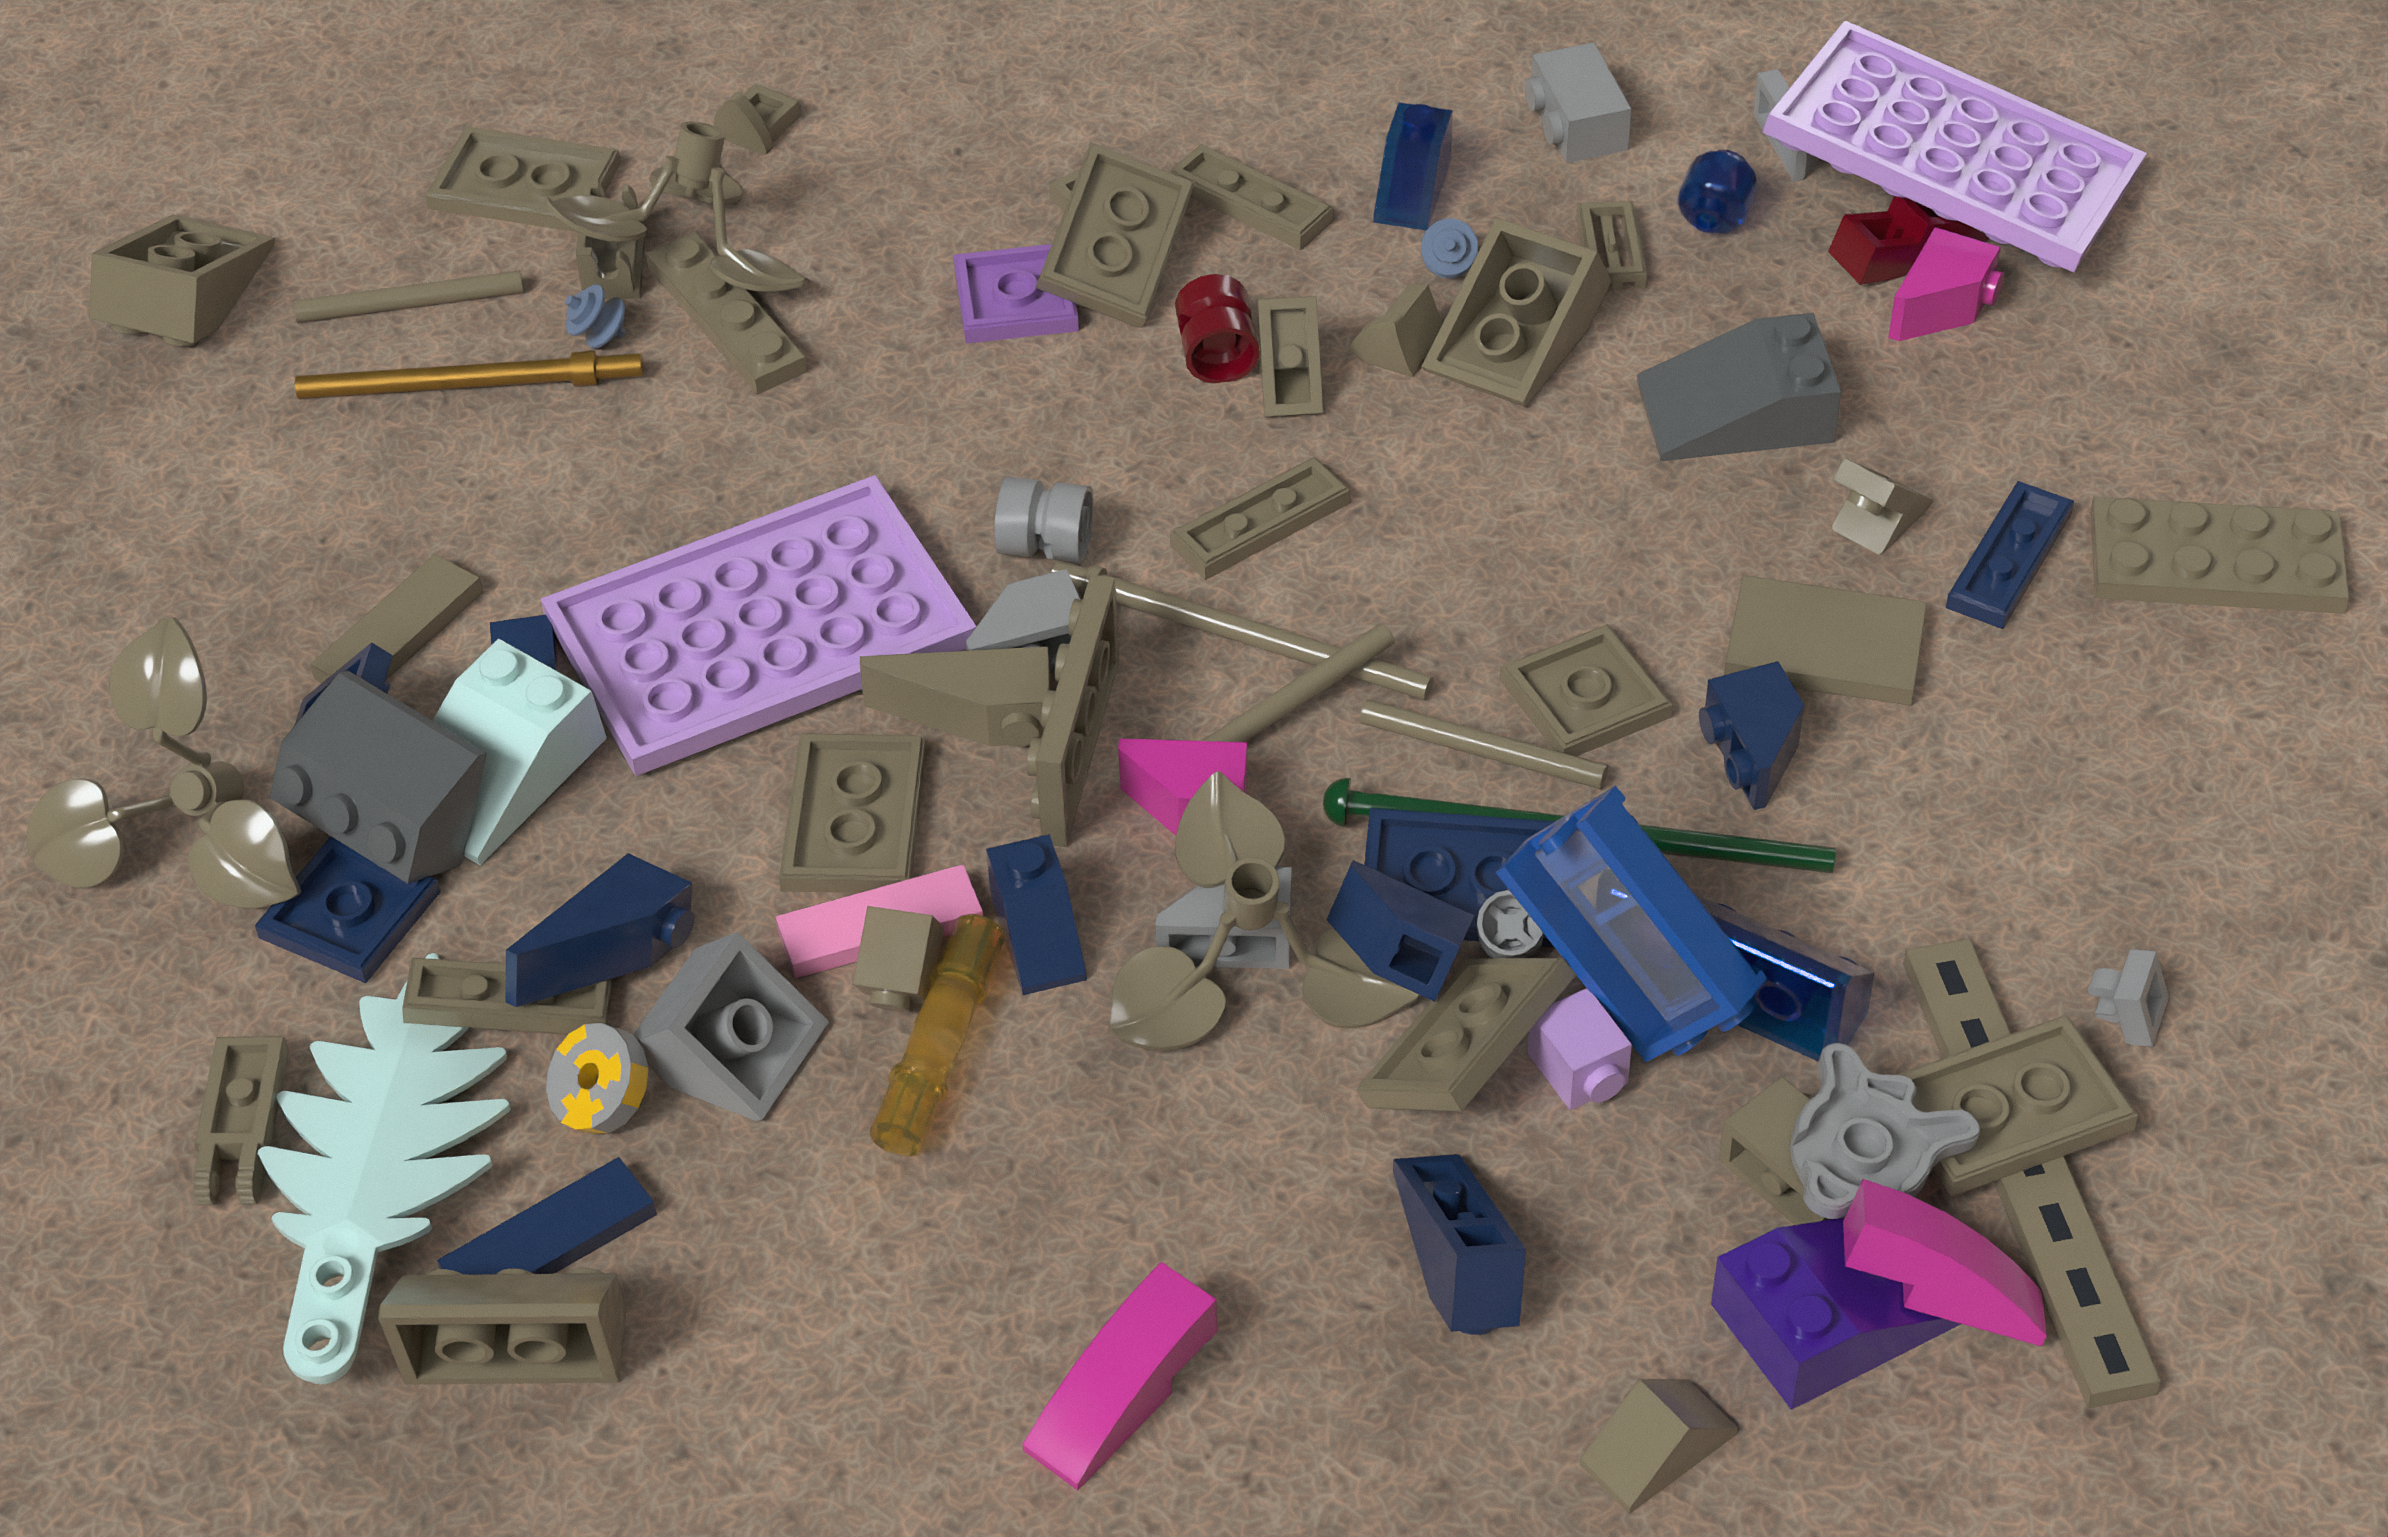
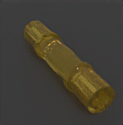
[870,914,1005,1157]

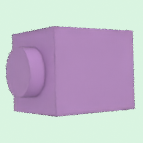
[1528,988,1632,1110]

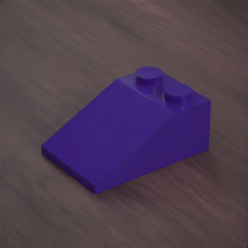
[1711,1217,1961,1410]

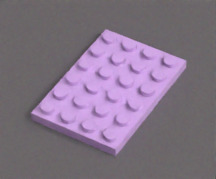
[1762,20,2147,272]
[541,475,977,777]

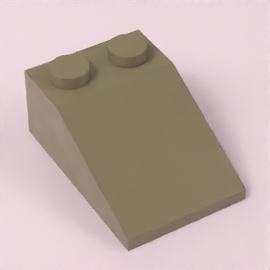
[89,214,275,346]
[1421,218,1612,407]

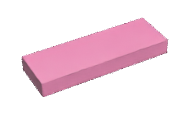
[775,864,984,979]

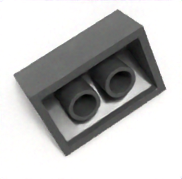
[270,671,487,884]

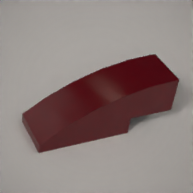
[1828,196,1990,285]

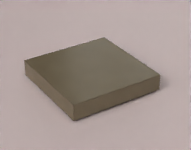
[1500,624,1673,756]

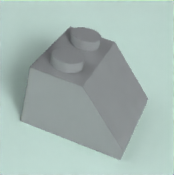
[633,931,829,1121]

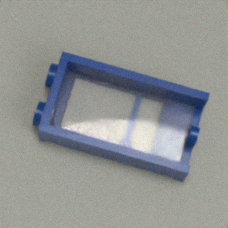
[1495,785,1767,1062]

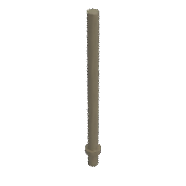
[1051,560,1434,700]

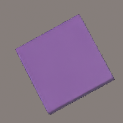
[953,244,1079,343]

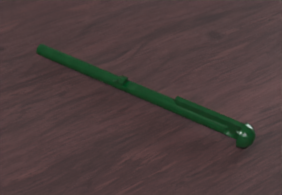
[1323,778,1836,873]

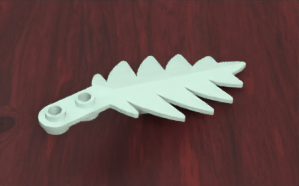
[258,953,511,1384]

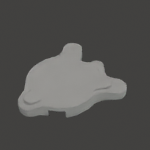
[1790,1043,1980,1219]

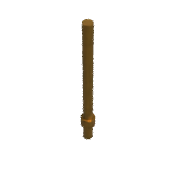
[295,350,644,399]

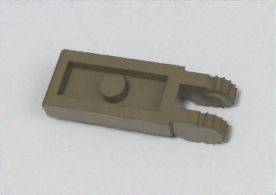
[193,1036,289,1205]

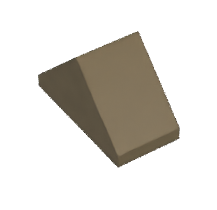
[1580,1379,1738,1514]

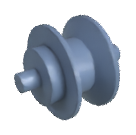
[1421,218,1478,278]
[565,284,625,349]

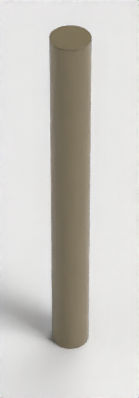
[294,270,524,323]
[1202,623,1395,742]
[1360,699,1608,789]

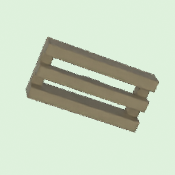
[1576,200,1647,290]

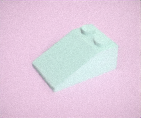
[433,639,607,866]

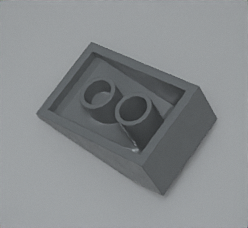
[1637,313,1841,461]

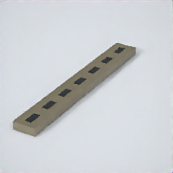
[1903,938,2161,1408]

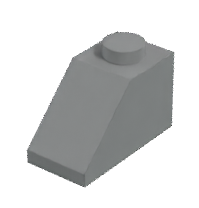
[966,569,1080,671]
[1155,867,1292,969]

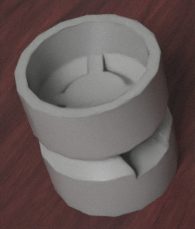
[994,477,1094,563]

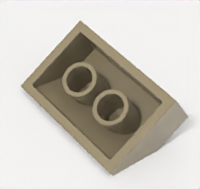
[378,1268,627,1385]

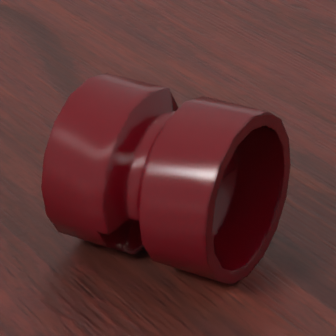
[1175,274,1260,383]

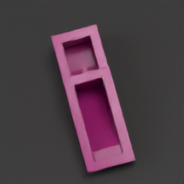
[1843,1179,2047,1346]
[1022,1262,1217,1490]

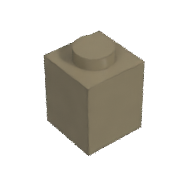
[853,906,944,1012]

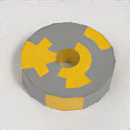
[546,1023,648,1134]

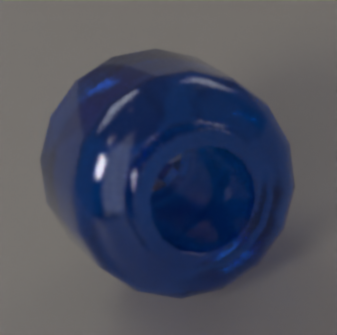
[1677,150,1758,234]

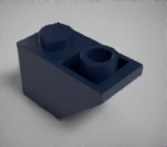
[1699,661,1804,810]
[1327,860,1474,1002]

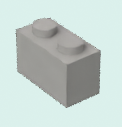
[1525,43,1631,163]

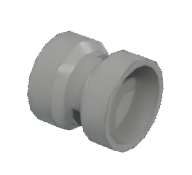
[1477,890,1544,958]

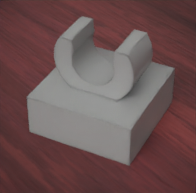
[2088,949,2169,1047]

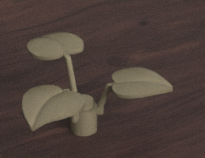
[545,121,808,292]
[27,617,301,908]
[1109,771,1420,1051]

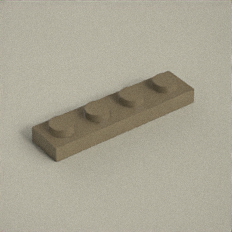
[646,232,807,395]

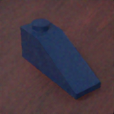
[505,853,694,1007]
[1393,1154,1526,1335]

